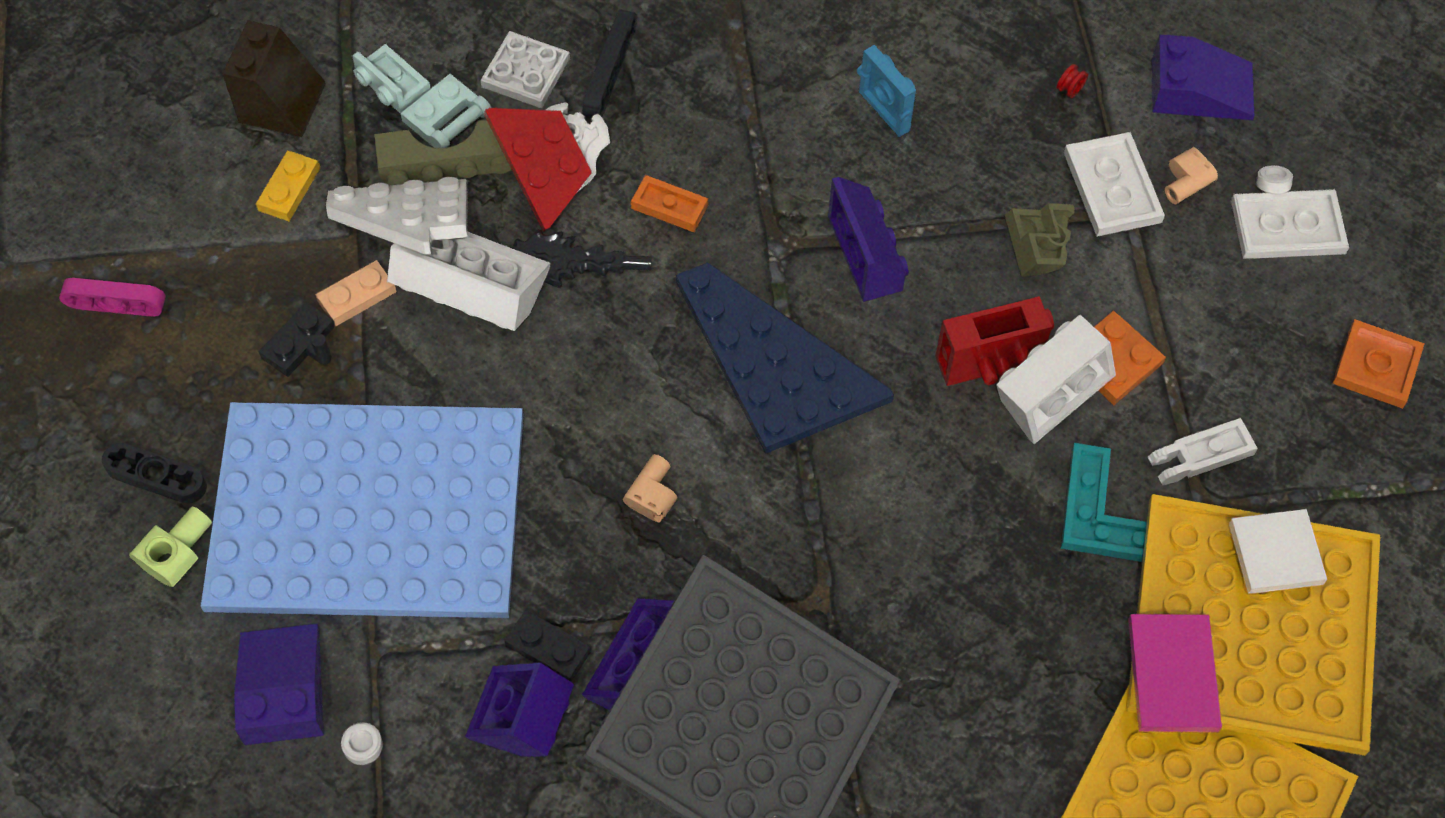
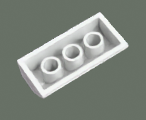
[387,232,550,331]

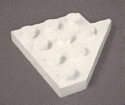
[326,177,468,255]

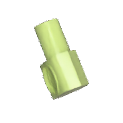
[129,506,212,587]

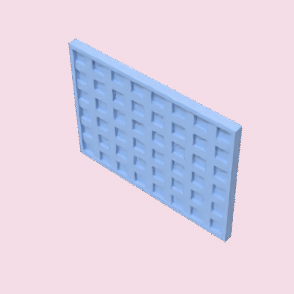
[201,402,524,618]

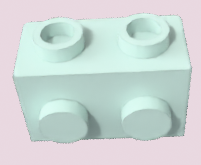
[352,44,431,114]

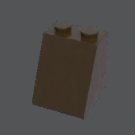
[222,20,326,137]

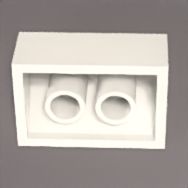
[996,315,1116,444]

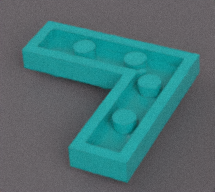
[1061,443,1147,562]

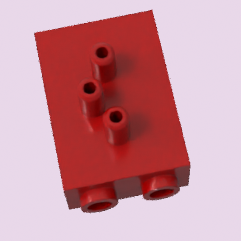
[935,296,1054,386]

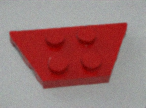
[483,108,592,232]

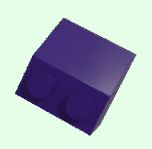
[465,663,574,757]

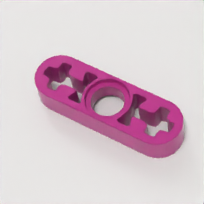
[59,278,166,317]

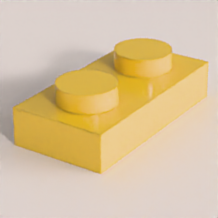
[256,150,320,222]

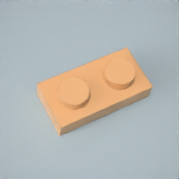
[315,260,397,327]

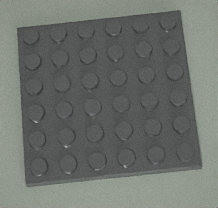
[582,554,900,818]

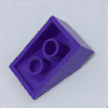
[1152,34,1254,120]
[234,624,324,745]

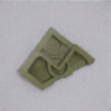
[1005,203,1075,277]

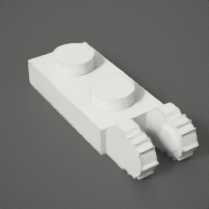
[1148,418,1258,485]

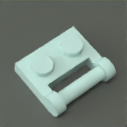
[401,74,491,148]

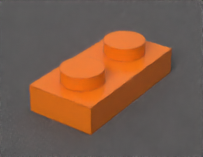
[631,175,708,232]

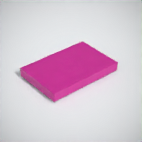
[1128,614,1222,732]

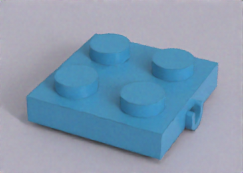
[857,45,916,137]

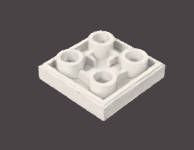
[481,31,570,108]
[1229,509,1327,594]

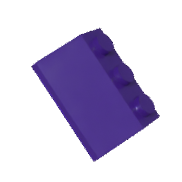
[828,177,909,302]
[582,598,674,710]

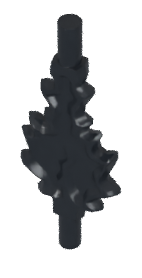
[509,229,652,288]

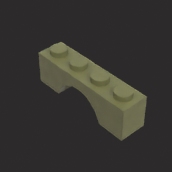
[374,120,512,185]

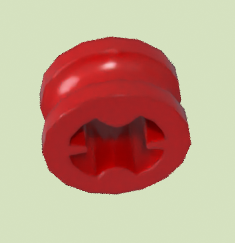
[1057,64,1089,98]

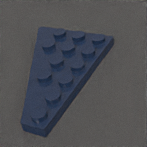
[676,263,894,454]

